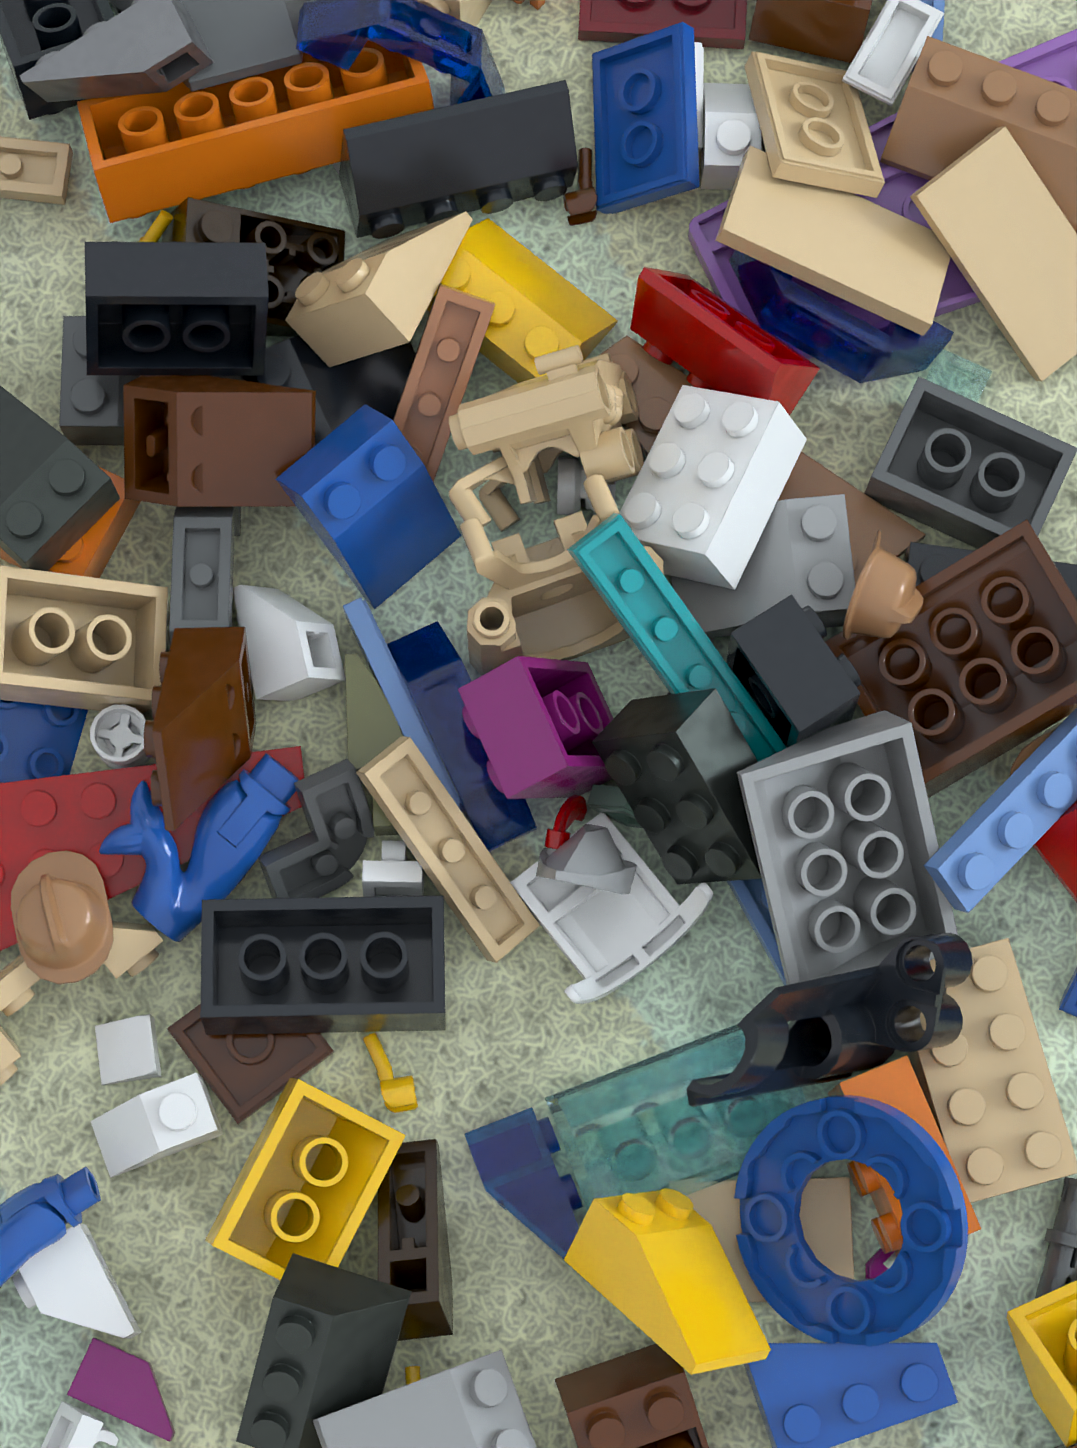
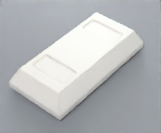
[842,0,944,107]

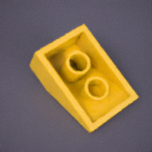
[564,1188,771,1375]

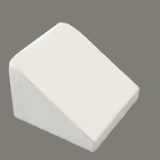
[95,1014,161,1085]

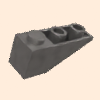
[19,0,214,102]

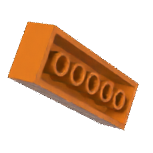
[77,15,434,223]

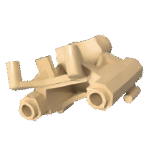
[449,345,644,532]
[460,475,664,676]

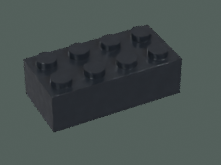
[200,896,446,1035]

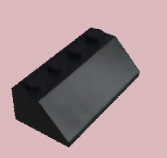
[339,80,578,239]

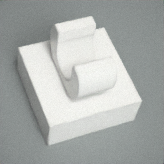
[362,840,424,897]
[41,1401,119,1448]

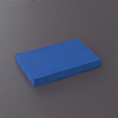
[592,22,700,214]

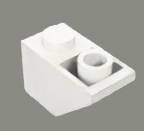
[233,585,346,701]

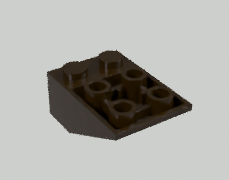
[162,197,345,337]

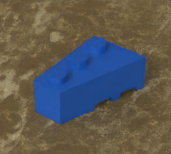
[744,1343,958,1448]

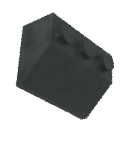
[236,1253,412,1448]

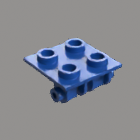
[0,700,88,783]

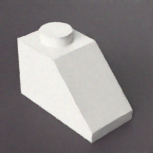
[700,83,762,190]
[90,1073,224,1178]
[12,1223,142,1339]

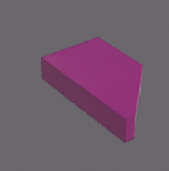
[67,1338,175,1442]

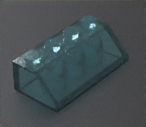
[545,1024,806,1211]

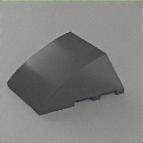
[109,0,310,92]

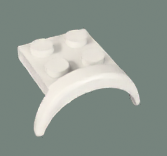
[510,812,713,1004]

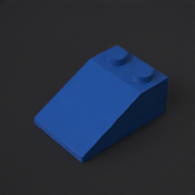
[276,404,461,609]

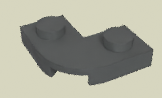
[258,759,374,898]

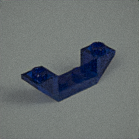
[296,0,505,105]
[729,249,954,383]
[387,621,537,851]

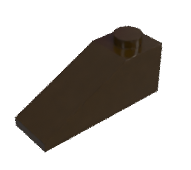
[378,1139,453,1341]

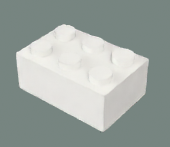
[619,385,807,590]

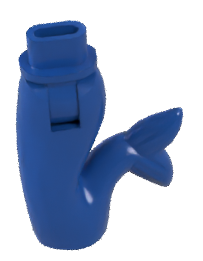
[99,753,299,942]
[0,1167,101,1287]

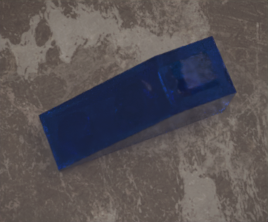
[464,1107,590,1284]

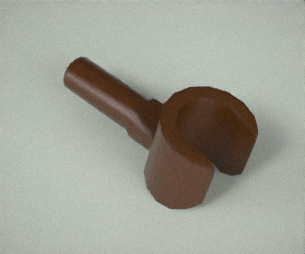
[563,147,597,226]

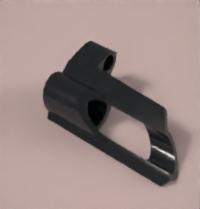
[686,933,973,1107]

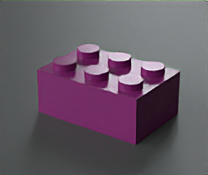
[458,656,614,799]

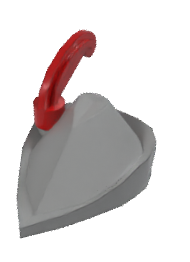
[536,795,637,894]

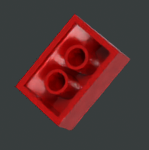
[630,267,820,416]

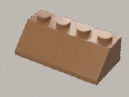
[880,36,1077,234]

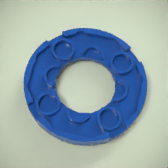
[734,1095,968,1347]

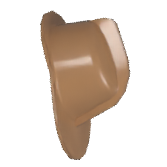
[842,529,924,640]
[11,850,114,984]

